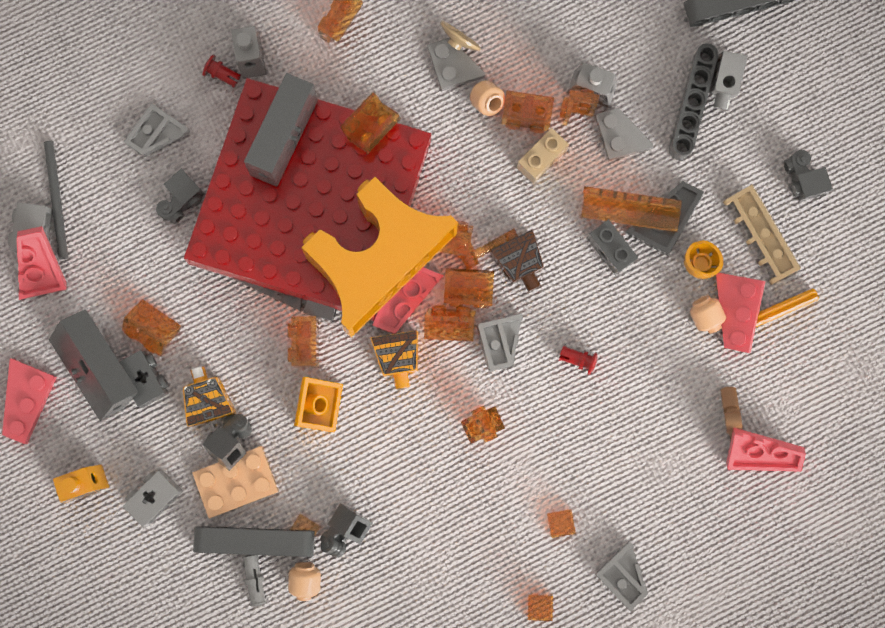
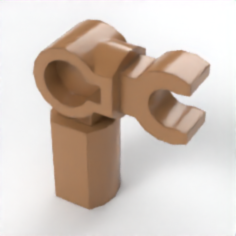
[720,387,743,442]

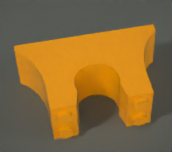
[302,177,458,337]

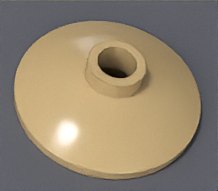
[440,21,481,51]

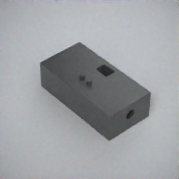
[244,73,318,187]
[49,309,138,421]

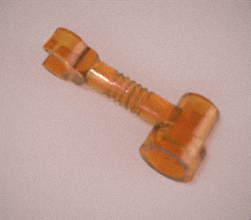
[453,228,518,270]

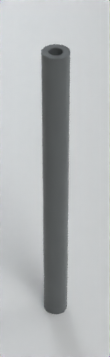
[44,141,69,259]

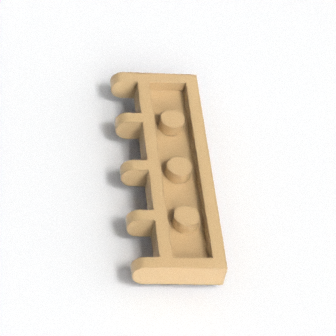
[723,184,801,285]

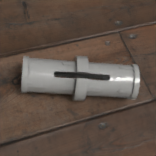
[242,555,266,607]

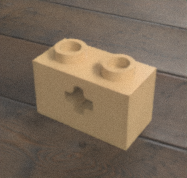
[517,128,569,184]

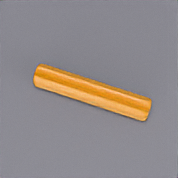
[756,288,819,327]

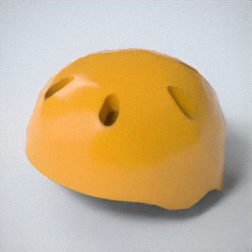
[684,240,723,279]

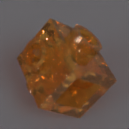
[460,406,505,444]

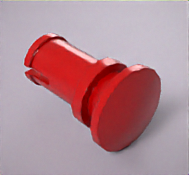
[202,54,241,88]
[559,346,598,375]

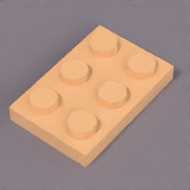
[192,446,279,519]

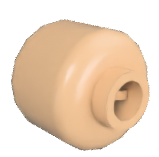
[470,80,505,116]
[690,296,726,334]
[288,562,321,601]

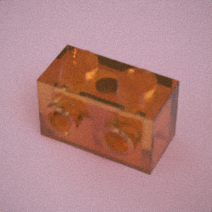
[501,90,554,133]
[424,305,476,341]
[288,316,319,368]

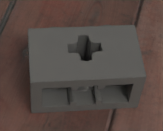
[587,219,639,276]
[120,350,169,408]

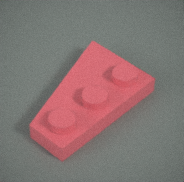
[17,226,67,300]
[372,267,444,334]
[716,273,765,353]
[2,358,57,444]
[726,428,806,472]

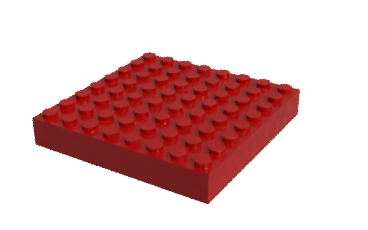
[184,78,431,321]

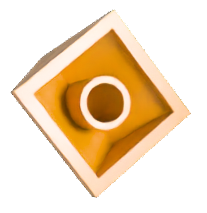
[294,377,343,432]

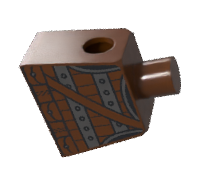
[490,230,544,292]

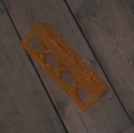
[581,186,682,232]

